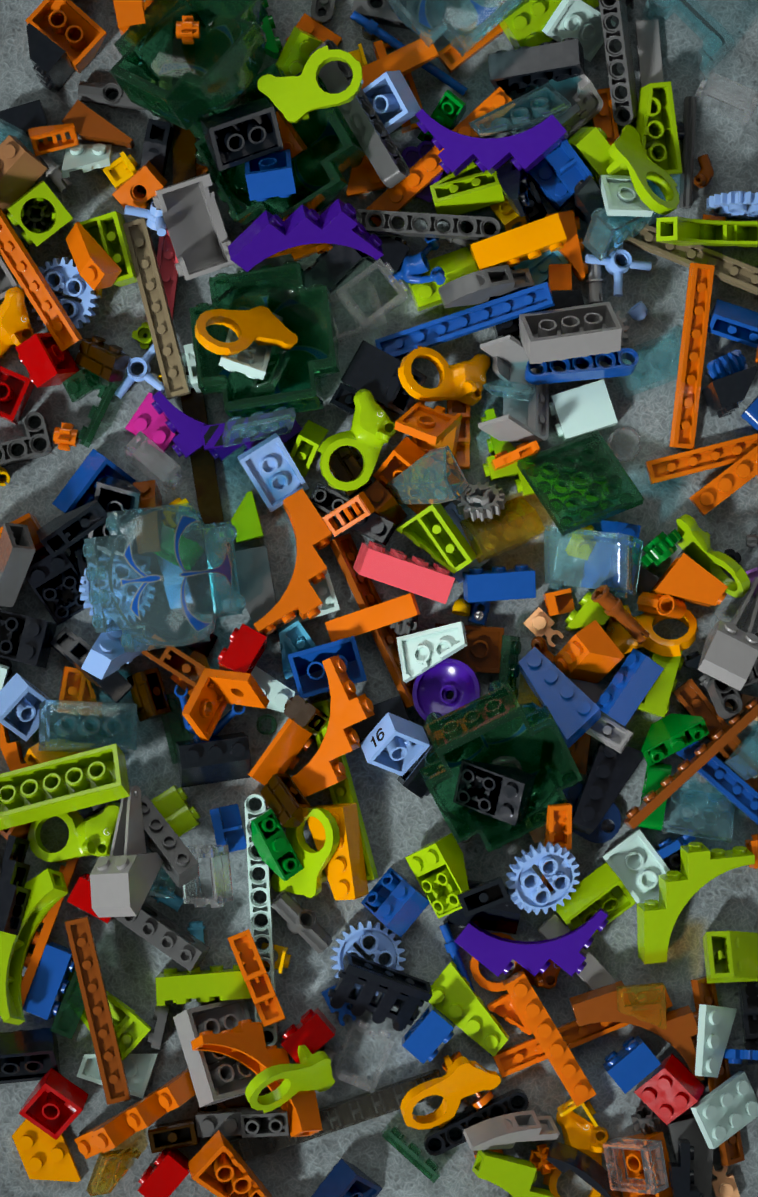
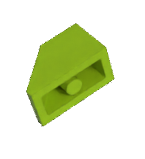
[290,420,329,477]
[228,491,264,544]

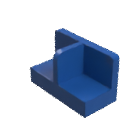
[545,139,593,195]
[210,804,247,855]

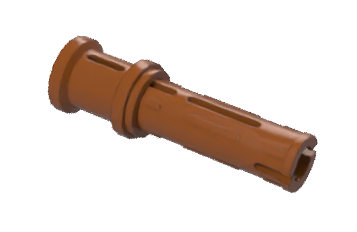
[591,585,650,644]

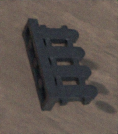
[328,952,432,1031]

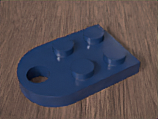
[546,777,621,843]

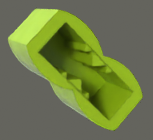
[150,785,201,837]

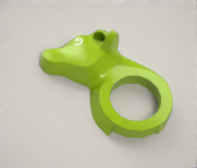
[257,45,363,123]
[606,124,680,215]
[317,389,396,491]
[676,514,751,598]
[28,802,120,863]
[271,807,340,898]
[245,1044,335,1113]

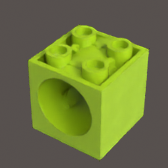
[6,181,73,247]

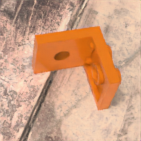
[394,400,462,465]
[182,668,269,741]

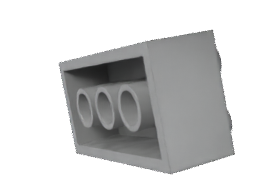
[519,302,622,364]

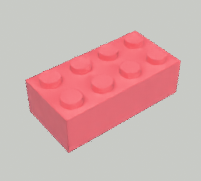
[353,541,455,604]

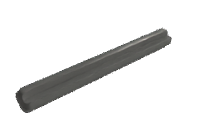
[679,96,697,209]

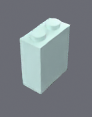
[549,379,618,442]

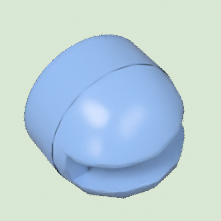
[628,301,648,321]

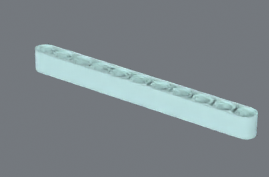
[245,793,278,1047]

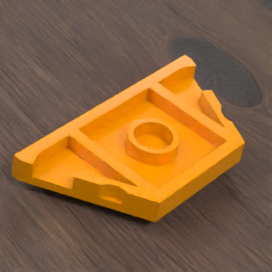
[12,1119,82,1182]

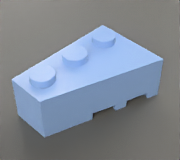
[81,620,153,680]

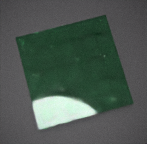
[517,430,644,536]

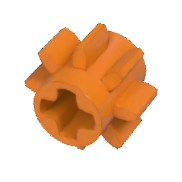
[176,15,200,44]
[53,422,79,451]
[529,1144,556,1175]

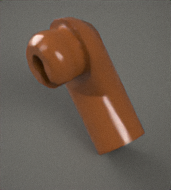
[694,154,714,188]
[531,636,555,663]

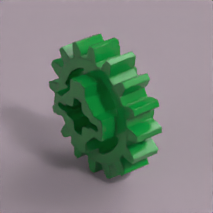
[637,529,682,569]

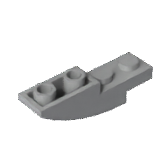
[463,1110,560,1151]

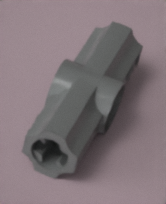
[78,81,148,111]
[271,890,333,954]

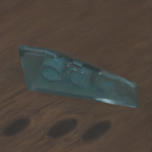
[469,83,571,137]
[386,446,469,504]

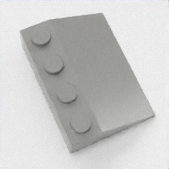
[173,999,267,1108]

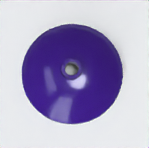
[412,658,481,728]

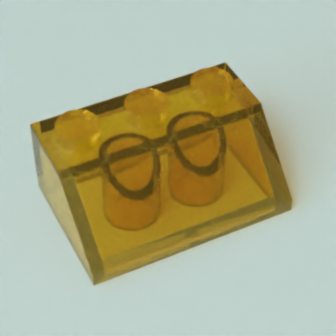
[460,495,546,563]

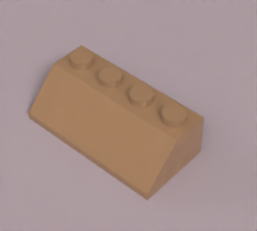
[0,135,48,216]

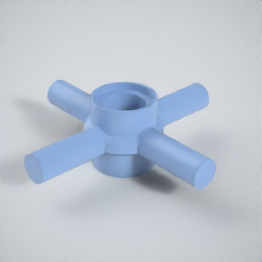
[124,199,167,237]
[585,228,652,297]
[114,344,165,399]

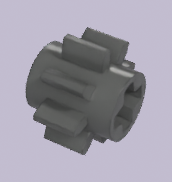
[24,201,50,228]
[390,615,418,636]
[631,1105,661,1135]

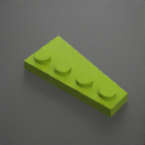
[429,961,510,1057]

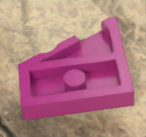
[125,392,176,454]

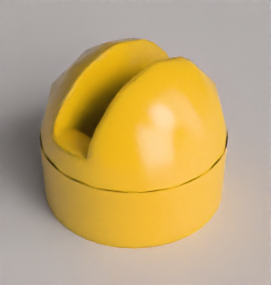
[452,598,471,616]

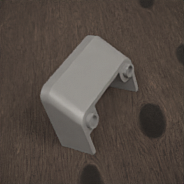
[478,335,549,442]

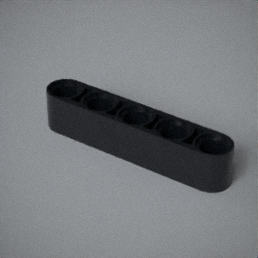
[424,1089,529,1156]

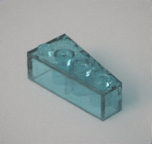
[582,181,666,261]

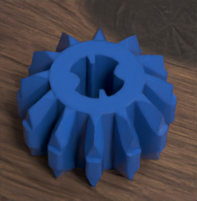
[707,349,748,381]

